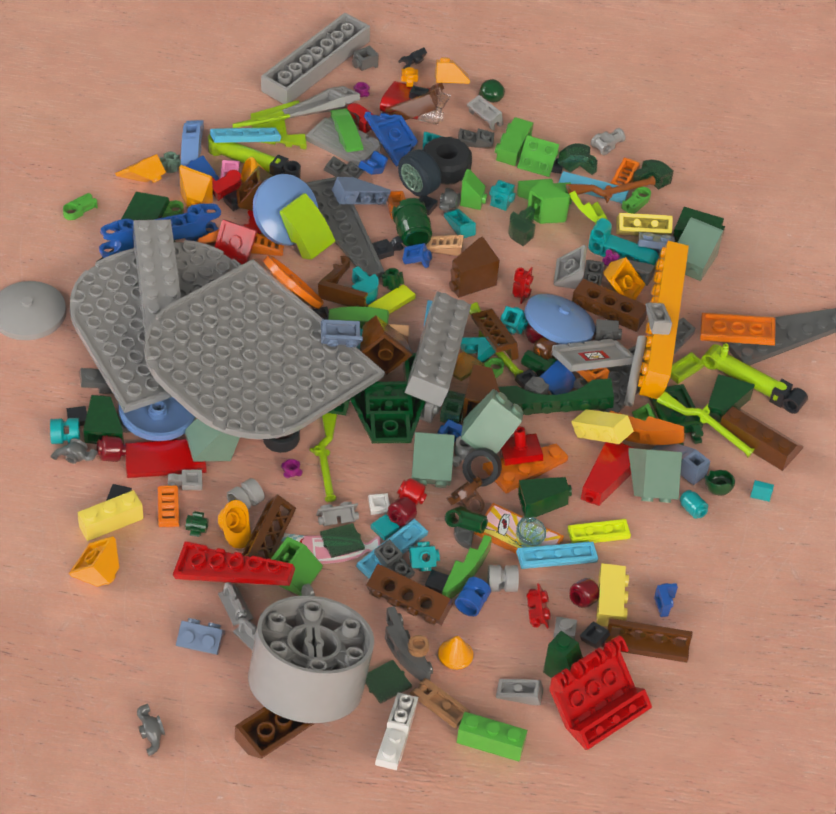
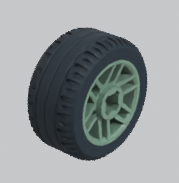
[398,149,441,197]

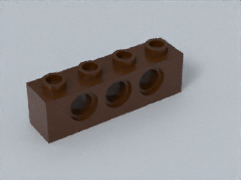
[572,279,647,332]
[366,564,453,626]

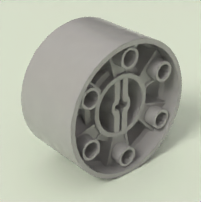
[248,596,374,723]

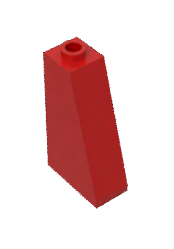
[581,442,634,506]

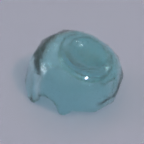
[516,517,546,547]

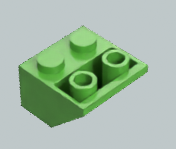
[526,180,570,224]
[271,537,323,596]

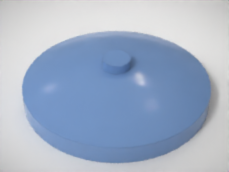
[253,174,318,246]
[524,294,595,345]
[118,397,196,441]

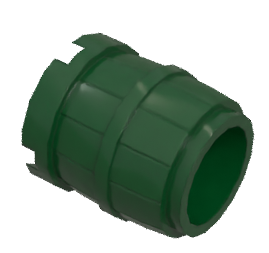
[391,198,432,247]

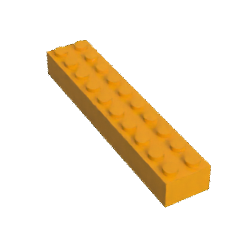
[637,241,689,399]

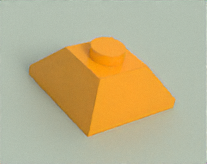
[435,57,470,84]
[115,154,166,183]
[179,165,213,209]
[603,257,646,300]
[69,536,120,587]

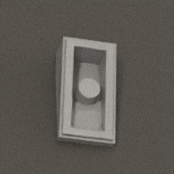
[645,302,672,335]
[496,679,543,705]

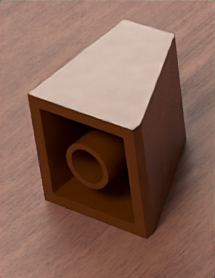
[236,166,272,211]
[449,236,500,298]
[360,315,413,375]
[462,364,500,423]

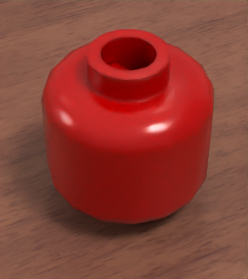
[397,478,427,506]

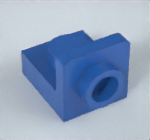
[358,151,388,175]
[402,243,432,268]
[437,419,463,443]
[654,583,678,617]

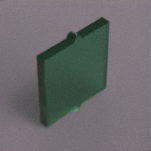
[320,523,365,558]
[365,660,412,704]

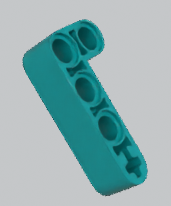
[588,218,659,266]

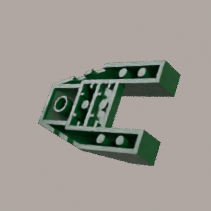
[350,353,426,444]

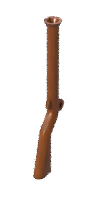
[566,176,656,203]

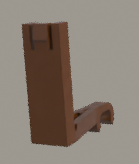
[385,83,444,120]
[318,256,368,307]

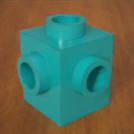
[489,180,516,211]
[500,306,528,335]
[409,541,440,571]

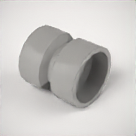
[227,478,265,510]
[487,565,519,592]

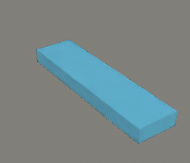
[210,128,281,143]
[558,171,629,203]
[356,519,428,578]
[516,542,598,569]

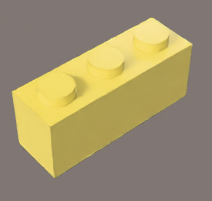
[616,213,672,236]
[571,409,634,444]
[77,490,143,541]
[596,563,629,628]

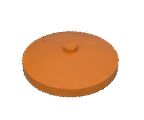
[263,255,324,309]

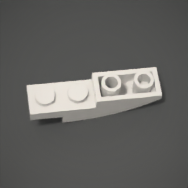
[375,692,419,770]

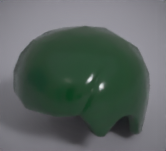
[479,79,505,103]
[705,470,735,496]

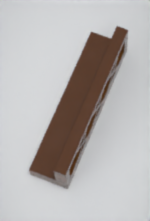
[471,309,519,360]
[242,494,296,559]
[604,618,693,663]

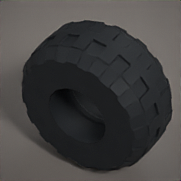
[422,137,472,185]

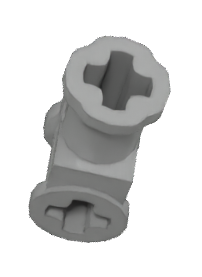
[591,128,625,155]

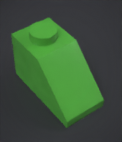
[460,169,488,210]

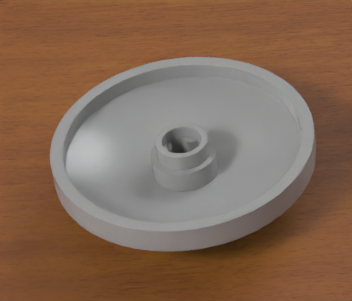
[0,281,66,340]

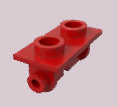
[512,267,534,304]
[527,583,551,629]

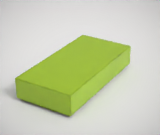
[670,352,705,384]

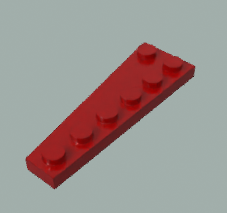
[173,541,295,586]

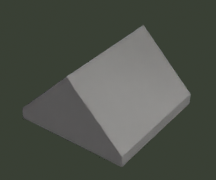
[554,245,587,289]

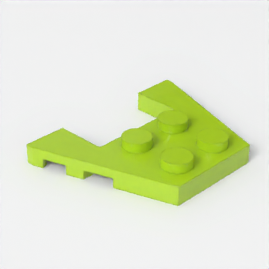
[251,100,307,149]

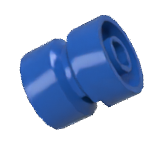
[455,577,491,617]

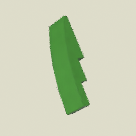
[330,108,363,152]
[442,535,492,599]

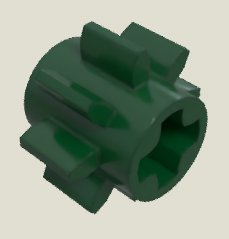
[382,268,404,291]
[185,511,209,537]

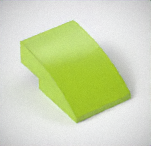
[279,193,335,260]

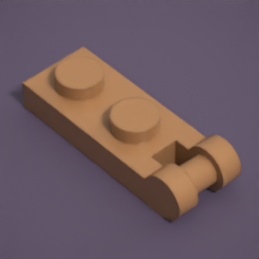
[410,678,470,729]

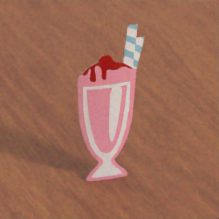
[281,533,381,564]

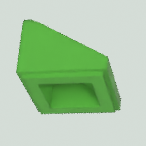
[632,403,657,421]

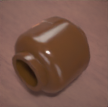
[533,337,559,360]

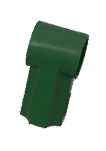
[521,350,557,377]
[445,506,488,534]

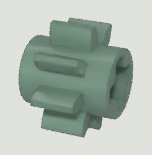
[160,151,181,173]

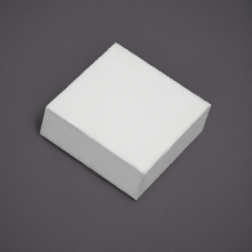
[368,493,390,515]

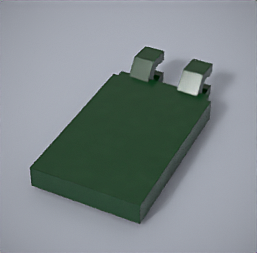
[121,192,170,221]
[648,384,704,445]

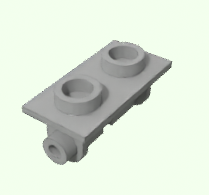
[316,502,359,526]
[218,582,253,626]
[233,617,257,651]

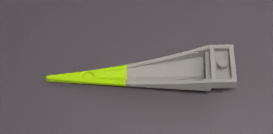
[233,86,360,128]

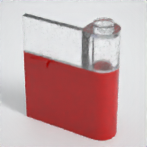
[380,81,451,125]

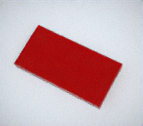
[125,439,207,478]

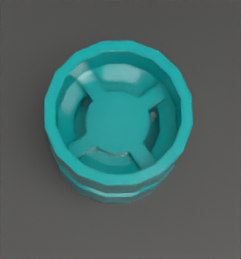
[50,418,80,444]

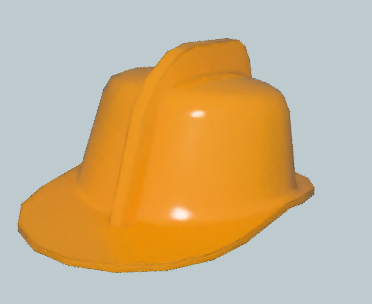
[218,500,251,549]

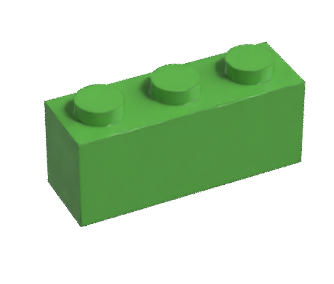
[495,117,533,166]
[457,712,528,762]

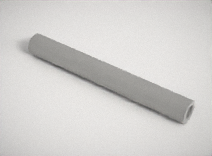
[624,335,647,407]

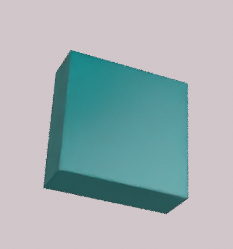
[750,480,774,502]
[371,514,399,540]

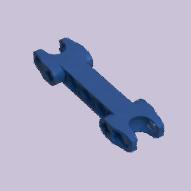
[99,203,221,258]

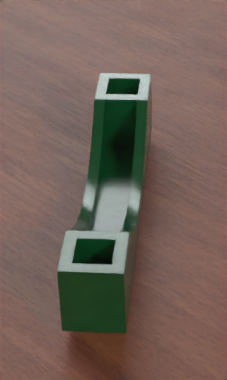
[499,378,614,415]

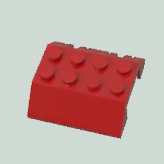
[549,635,652,750]

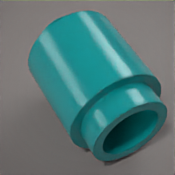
[680,490,708,519]

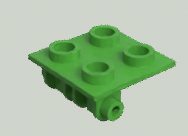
[517,135,559,177]

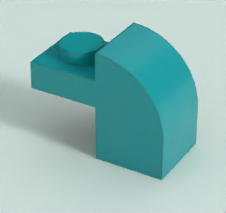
[352,266,379,305]

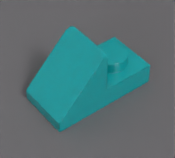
[460,337,500,365]

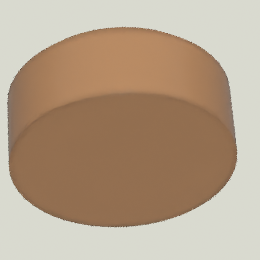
[408,635,429,657]

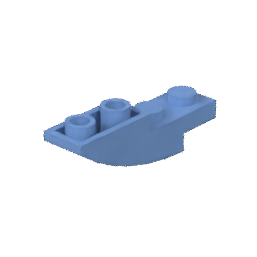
[181,120,204,166]

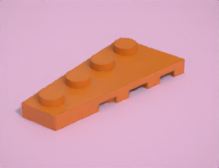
[483,443,568,494]

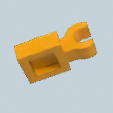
[401,67,418,87]

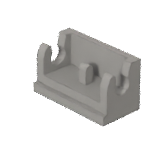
[467,95,503,130]

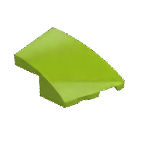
[569,191,608,223]

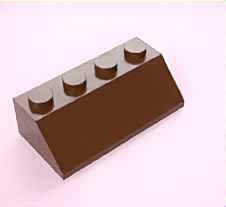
[720,406,804,471]
[235,707,315,759]

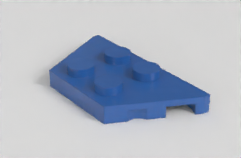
[364,112,418,167]

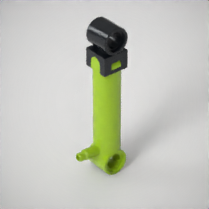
[208,134,301,179]
[701,343,808,414]

